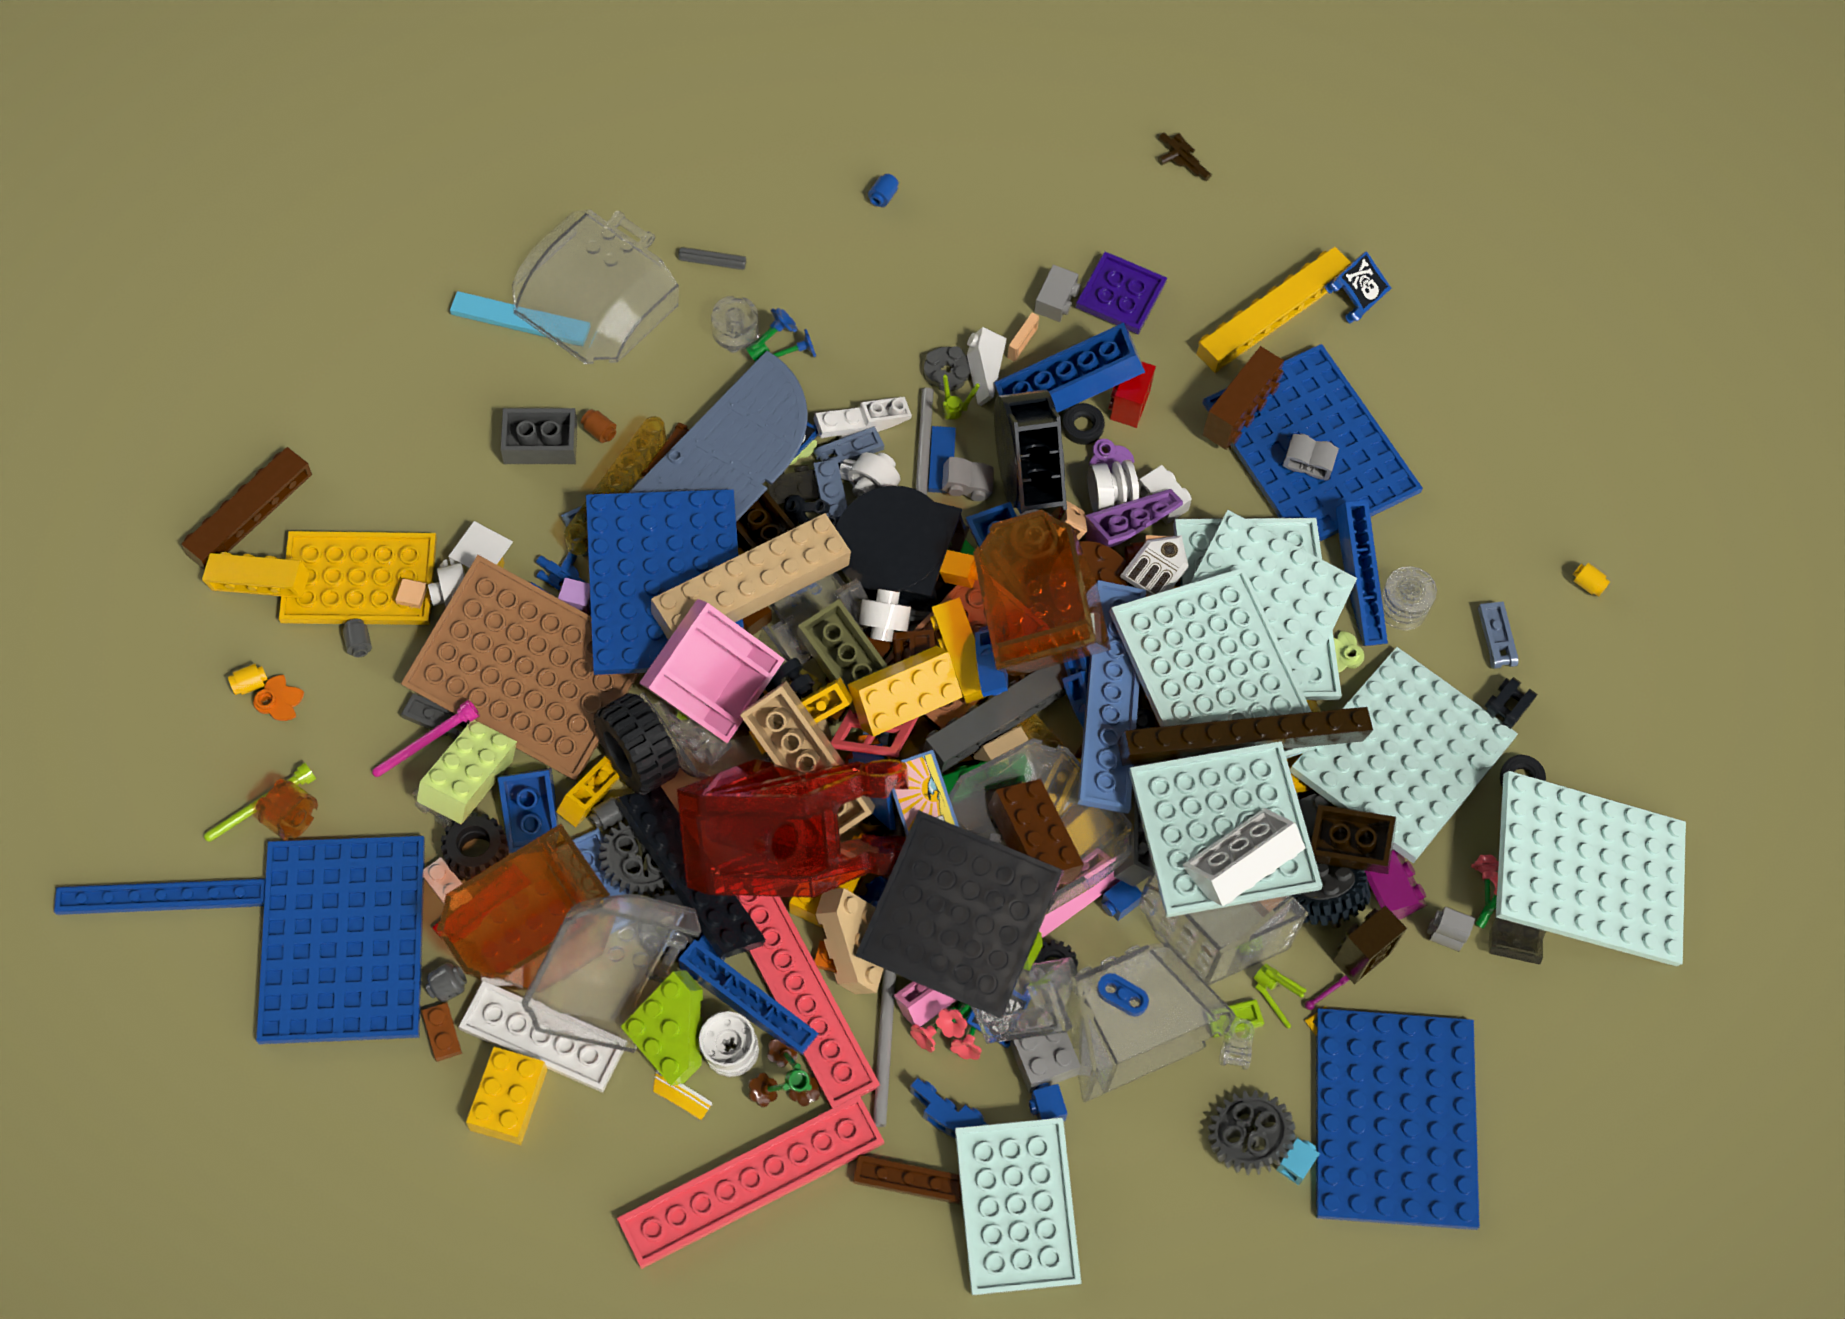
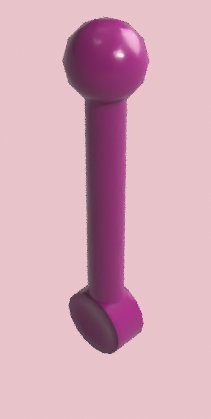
[1304,976,1350,1010]

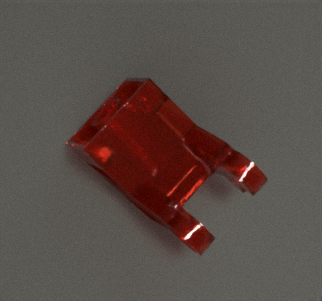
[677,759,909,898]

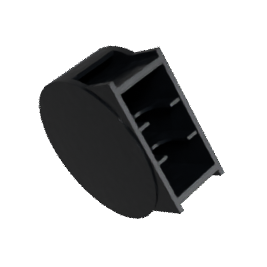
[994,389,1067,515]
[836,486,969,611]

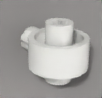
[840,452,901,498]
[428,558,465,607]
[859,589,911,642]

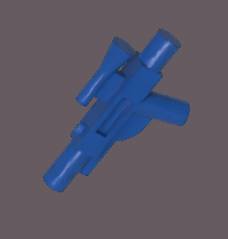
[536,552,586,591]

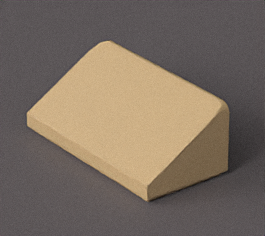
[973,727,1029,762]

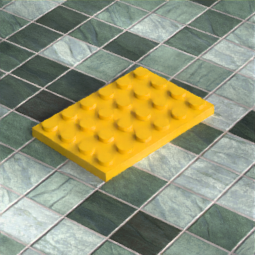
[279,531,437,625]

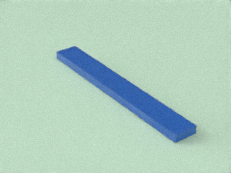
[54,879,266,915]

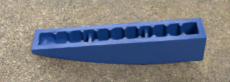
[1335,500,1388,646]
[678,940,819,1055]

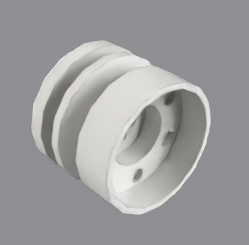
[1087,460,1139,512]
[699,1011,759,1077]

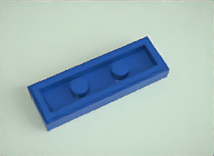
[928,426,956,493]

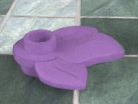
[1089,439,1135,472]

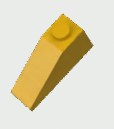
[556,755,620,828]

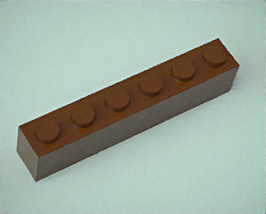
[181,447,312,570]

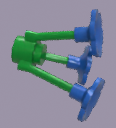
[746,308,817,362]

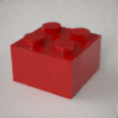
[1108,361,1156,428]

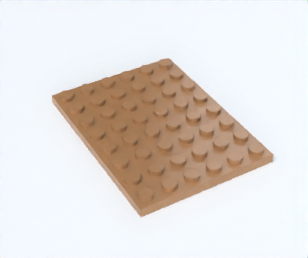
[401,555,639,782]

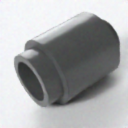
[343,619,372,658]
[589,796,625,831]

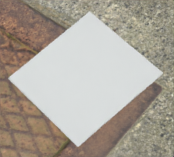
[448,521,513,568]

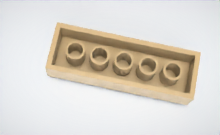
[740,681,875,841]

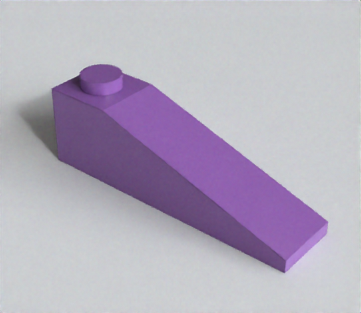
[1086,489,1183,547]

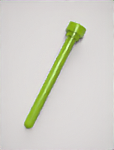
[204,763,316,842]

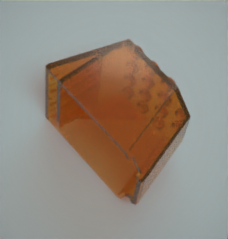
[973,509,1111,676]
[437,824,618,994]

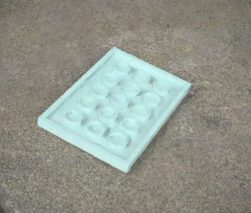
[955,1118,1081,1295]

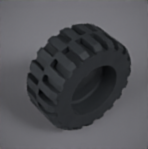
[593,693,679,794]

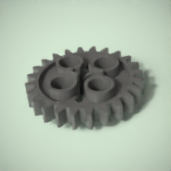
[598,822,671,898]
[1208,1090,1296,1175]

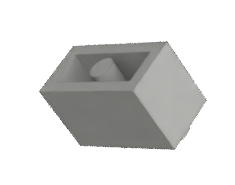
[1034,265,1080,322]

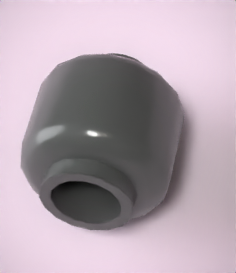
[425,963,467,1002]

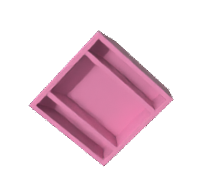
[639,599,785,743]

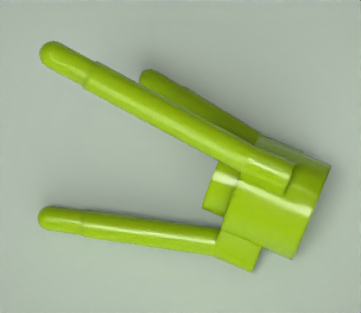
[943,375,980,420]
[1253,963,1306,1029]

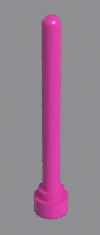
[372,699,480,777]

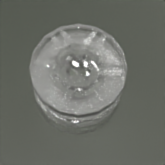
[1381,566,1437,630]

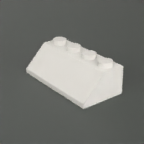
[1183,808,1305,906]

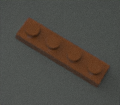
[853,1155,961,1204]

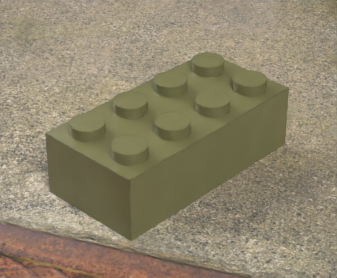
[796,599,888,714]

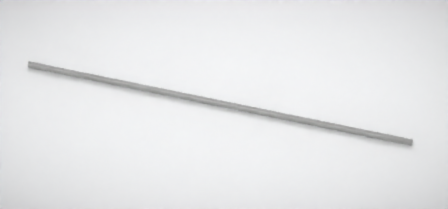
[873,388,934,1127]

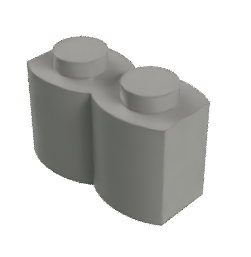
[1283,434,1339,480]
[942,457,994,501]
[1427,907,1475,952]

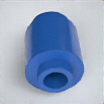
[868,174,899,207]

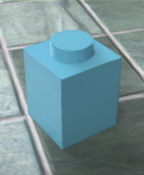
[1276,1138,1320,1186]

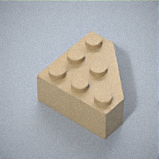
[816,888,883,994]

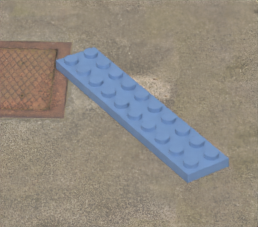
[1077,580,1146,814]

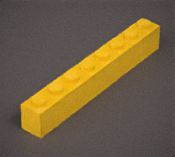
[1197,247,1352,373]

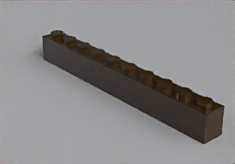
[1117,707,1373,766]

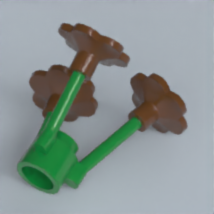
[748,1039,820,1107]

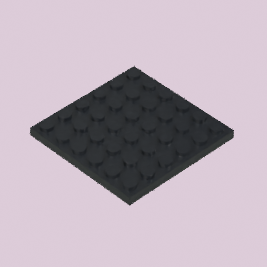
[855,810,1064,1019]

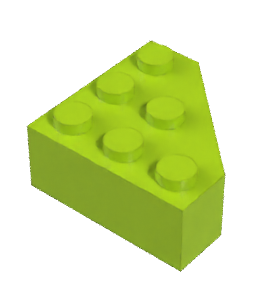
[621,970,703,1086]

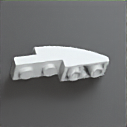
[813,397,912,439]

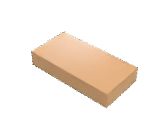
[1007,312,1039,361]

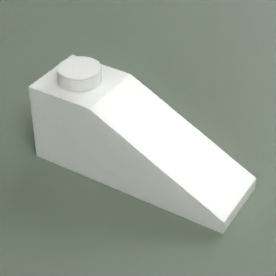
[967,327,1006,406]

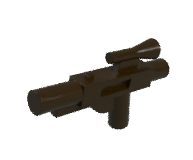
[1158,132,1212,181]

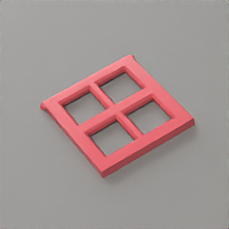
[831,709,918,758]

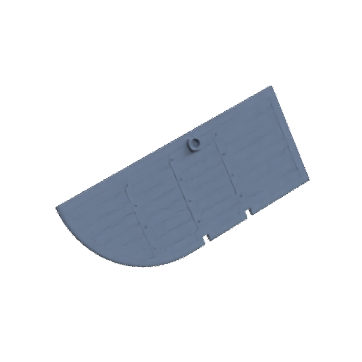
[629,351,808,522]

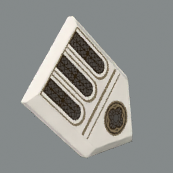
[1120,535,1188,596]

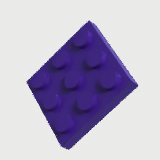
[1076,251,1167,335]

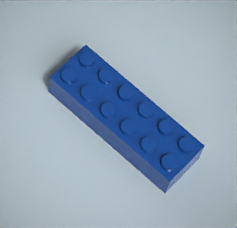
[995,322,1145,413]

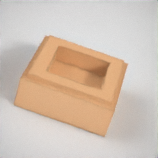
[395,579,428,609]

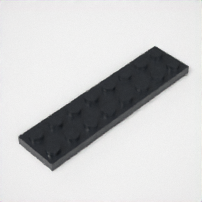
[616,786,766,960]

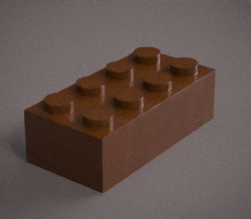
[1203,346,1284,450]
[988,778,1084,885]

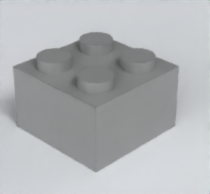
[1010,1018,1081,1093]

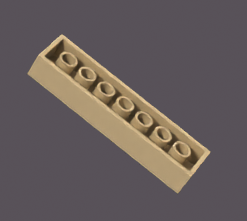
[651,513,851,640]

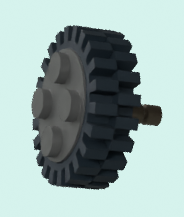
[1289,863,1371,929]

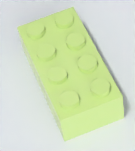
[417,720,517,825]

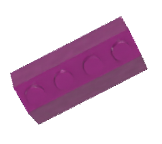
[1365,849,1427,919]

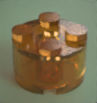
[255,778,318,840]

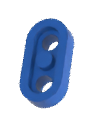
[1097,973,1149,1017]

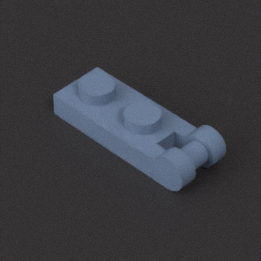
[814,426,884,467]
[1478,601,1519,669]

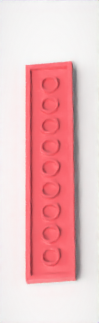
[725,862,880,1109]
[617,1095,884,1269]

